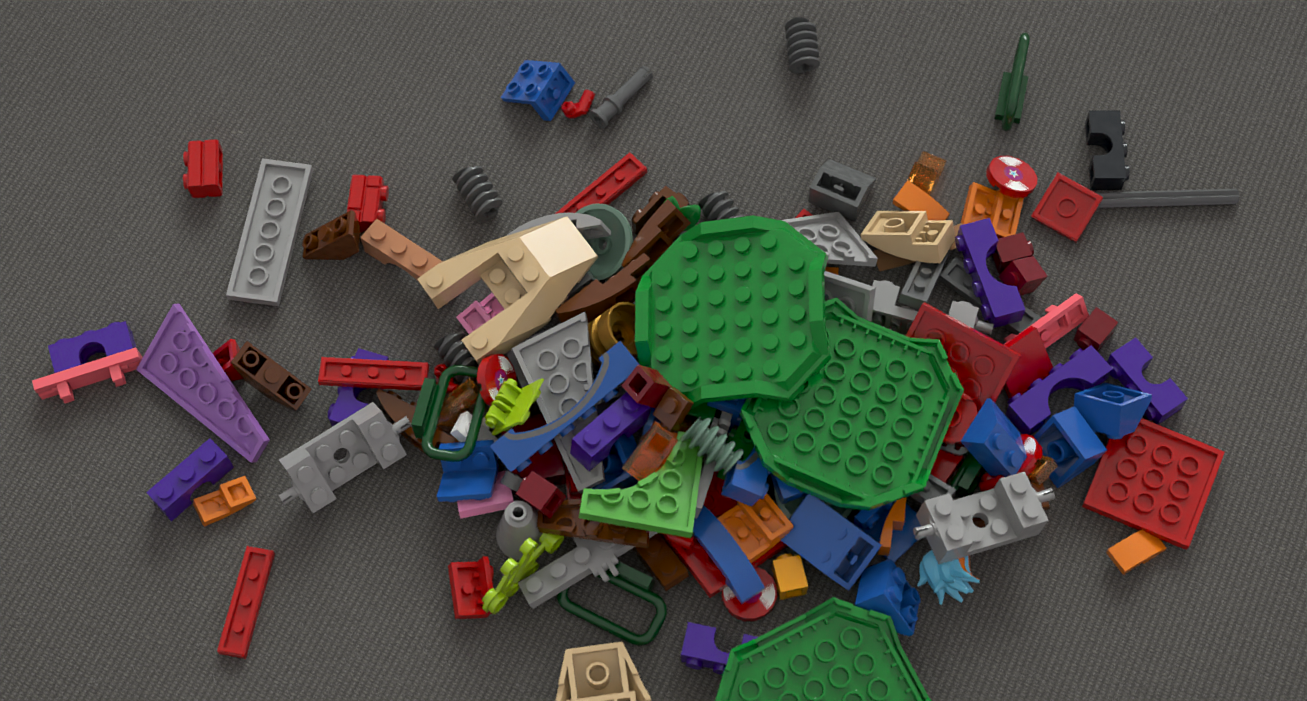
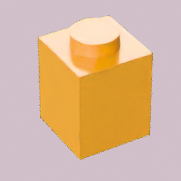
[772,554,808,600]

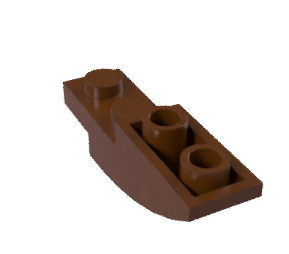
[555,253,652,324]
[376,389,459,460]
[626,488,689,591]

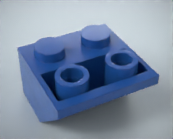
[855,558,920,636]

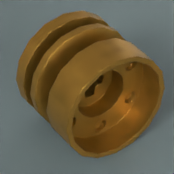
[588,302,638,368]

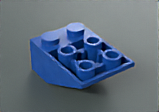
[781,494,882,591]

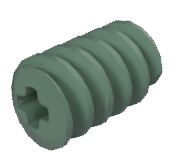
[681,417,744,475]

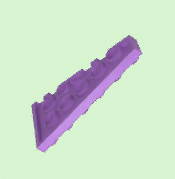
[136,304,270,463]

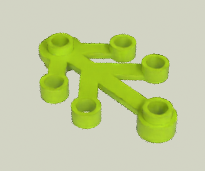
[482,533,564,614]

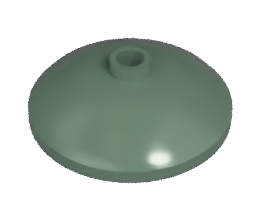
[575,204,633,281]

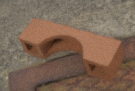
[360,219,449,305]

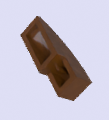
[621,199,691,268]

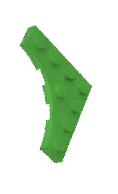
[578,431,703,538]

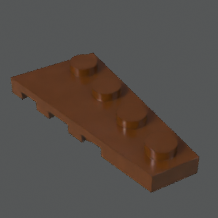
[537,499,649,549]

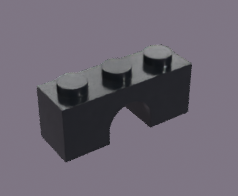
[1085,110,1130,190]

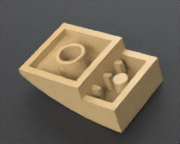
[861,211,955,264]

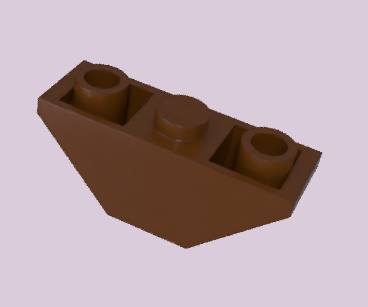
[302,210,361,260]
[230,341,312,411]

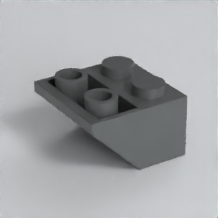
[808,159,876,222]

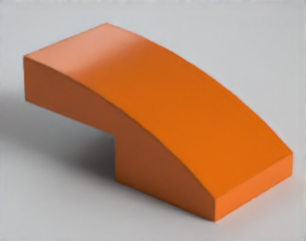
[893,180,950,220]
[193,476,256,526]
[877,497,906,556]
[1106,530,1167,575]

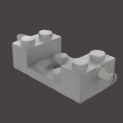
[872,280,994,336]
[278,402,411,513]
[913,472,1055,564]

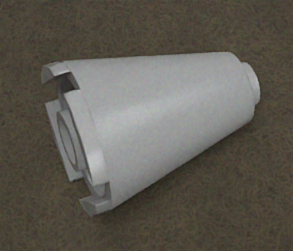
[496,501,544,561]

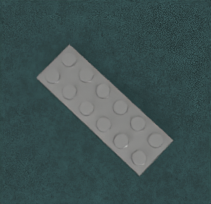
[226,159,313,306]

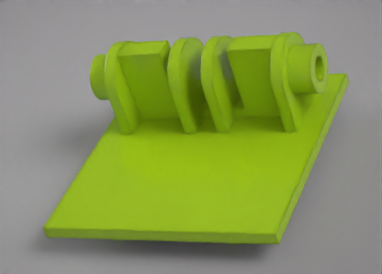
[485,378,544,436]

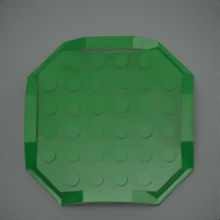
[635,215,831,410]
[740,297,964,511]
[715,597,932,701]

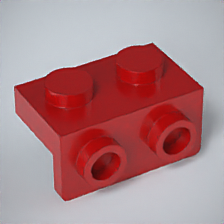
[448,556,494,619]

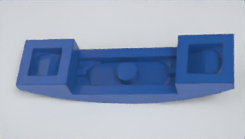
[692,505,765,604]

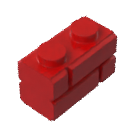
[183,139,223,198]
[347,175,389,233]

